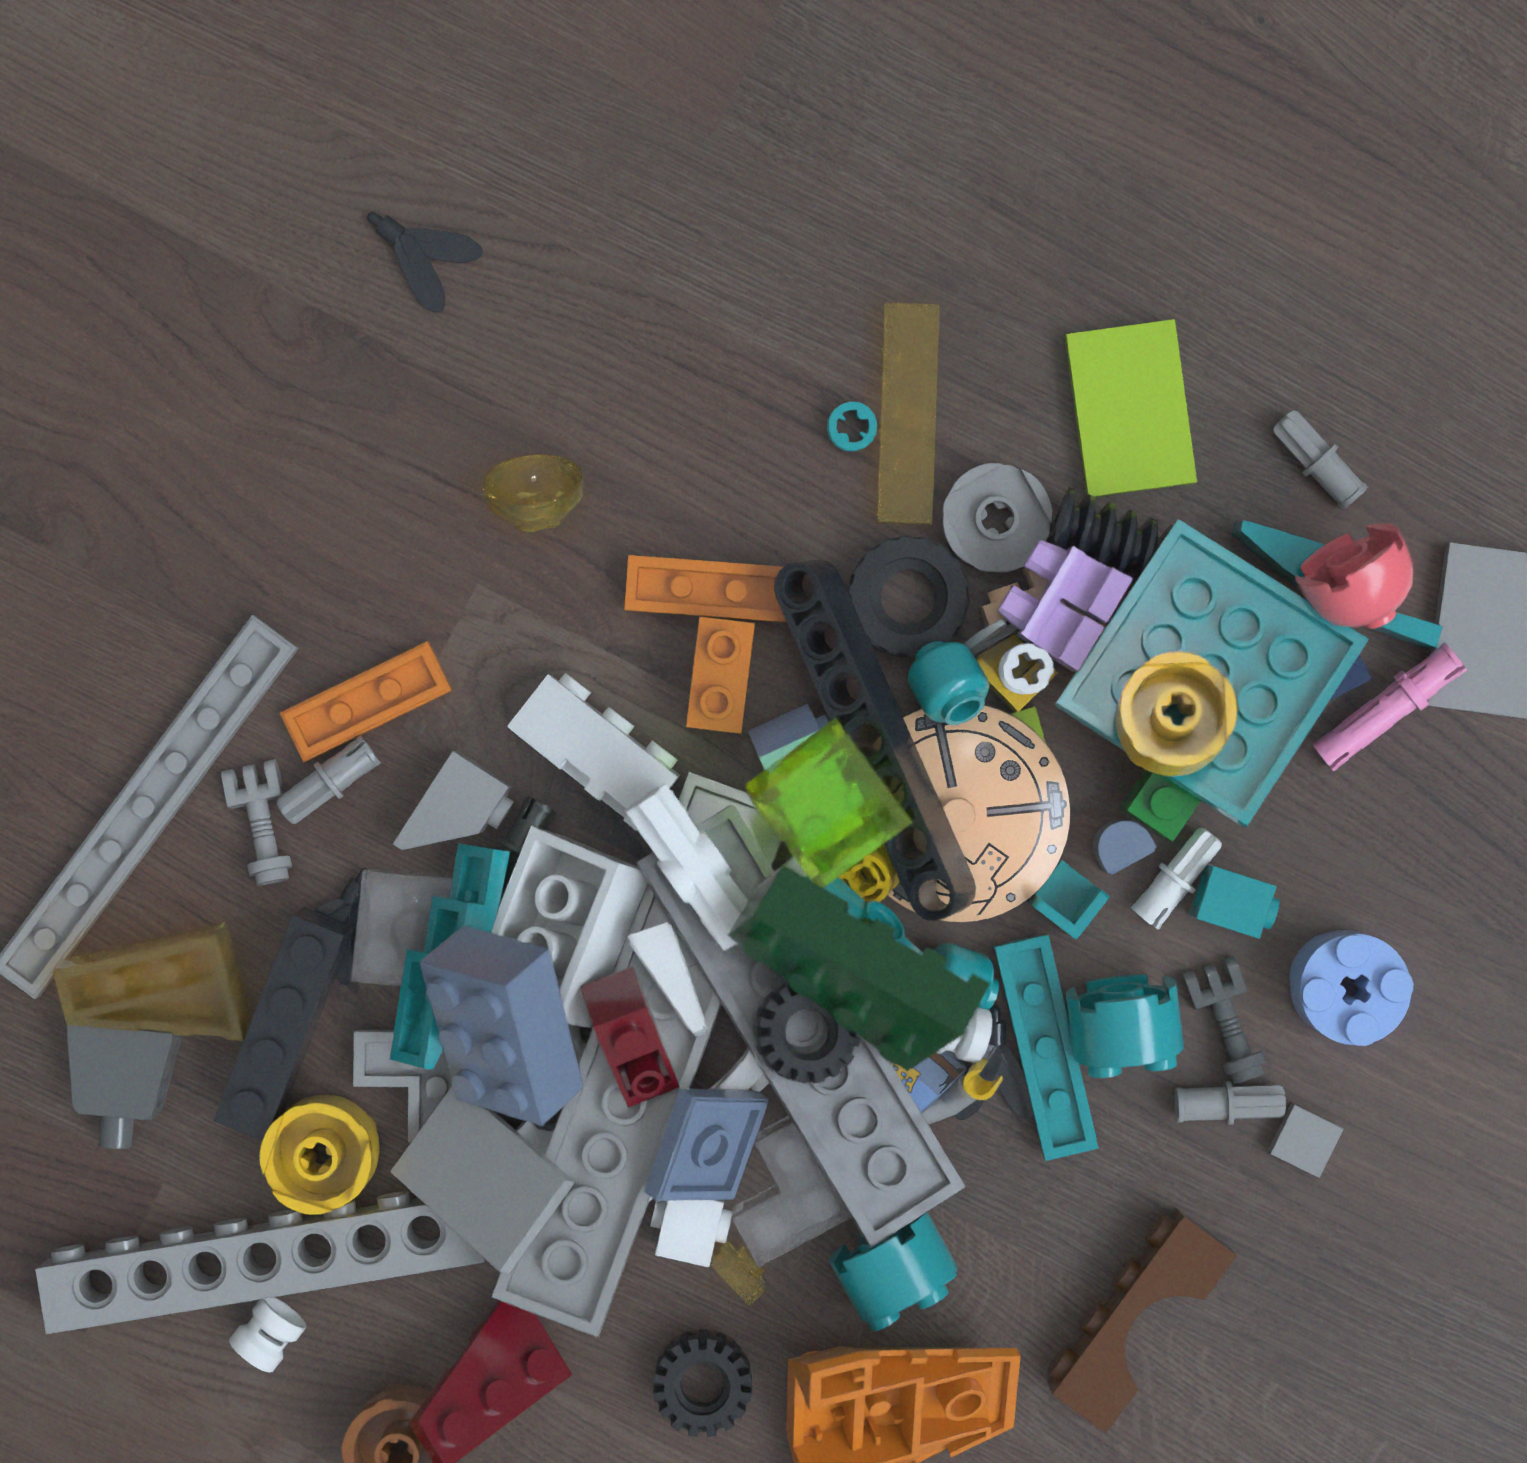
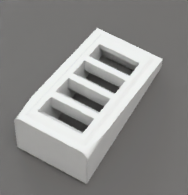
[627,922,708,1037]

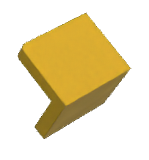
[976,634,1058,712]

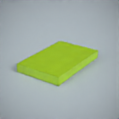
[1064,319,1197,497]

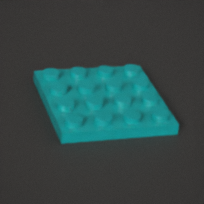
[1055,519,1369,828]

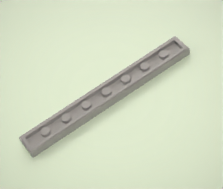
[0,615,299,999]

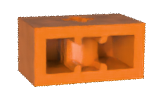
[686,617,755,734]

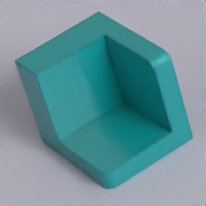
[1026,859,1110,940]

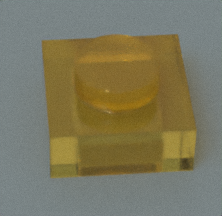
[711,1242,766,1306]

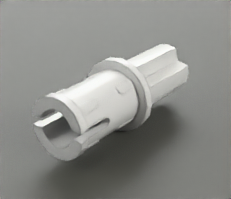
[1131,828,1222,930]

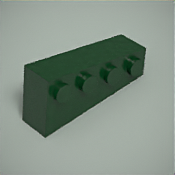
[728,866,991,1072]

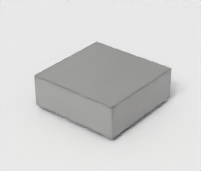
[1267,1102,1344,1178]

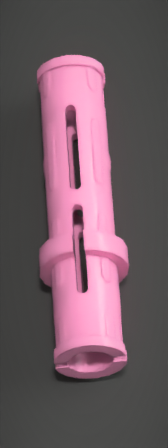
[1312,643,1467,771]

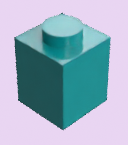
[1188,864,1280,939]

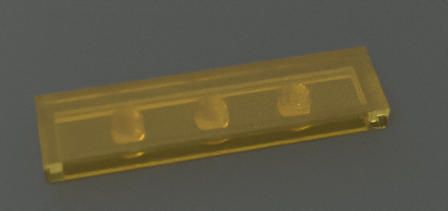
[877,303,940,525]

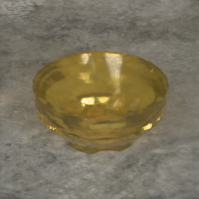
[482,455,584,532]

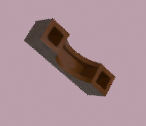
[1047,1207,1237,1434]

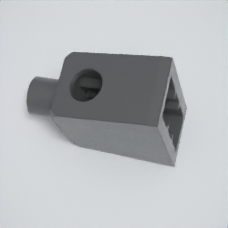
[67,1018,183,1149]

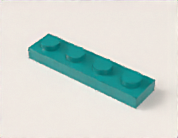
[993,933,1099,1161]

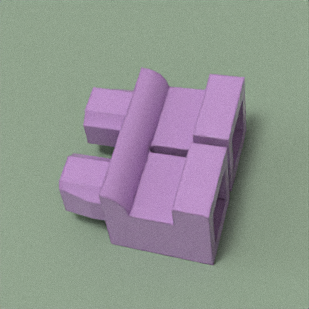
[997,540,1133,672]

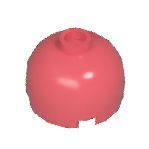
[1296,524,1413,629]

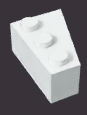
[507,673,680,831]

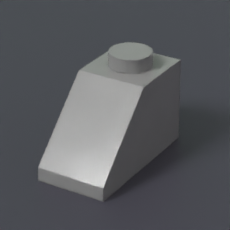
[393,750,514,850]

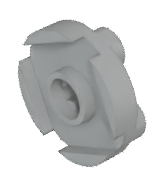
[942,463,1052,573]

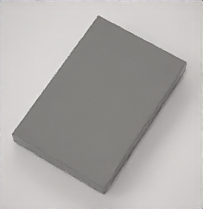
[1427,543,1527,719]
[390,1086,575,1274]

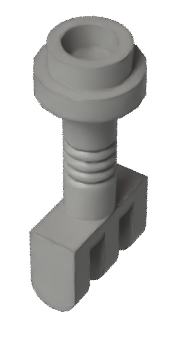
[221,759,292,886]

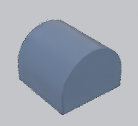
[1092,819,1157,875]

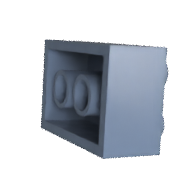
[420,926,584,1126]

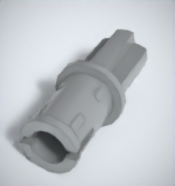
[1272,410,1368,510]
[276,735,381,824]
[1174,1081,1286,1125]

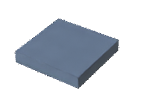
[644,1089,769,1201]

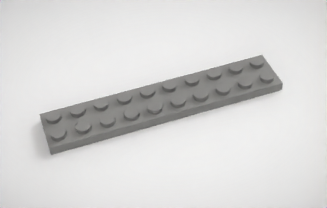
[492,772,789,1337]

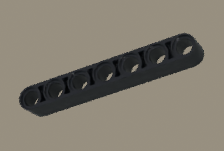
[774,560,976,921]

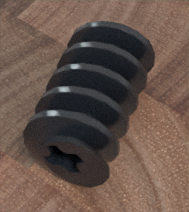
[1049,487,1173,580]

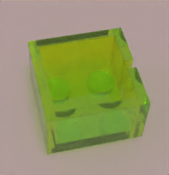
[745,718,912,888]

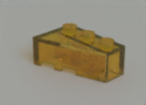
[53,922,251,1041]

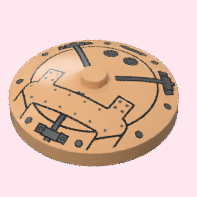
[852,704,1070,922]

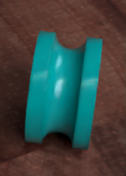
[827,401,877,452]

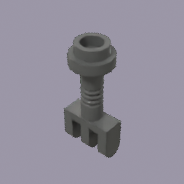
[1182,956,1266,1084]

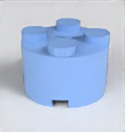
[1289,930,1413,1046]

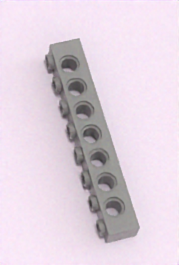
[35,1191,486,1334]

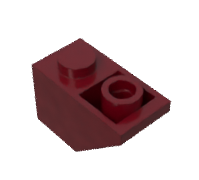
[581,966,680,1108]

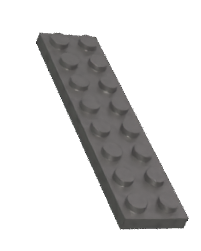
[636,804,966,1247]

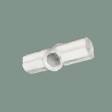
[625,783,748,951]

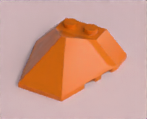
[786,1346,1021,1463]

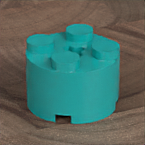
[1066,974,1184,1078]
[829,1211,958,1332]

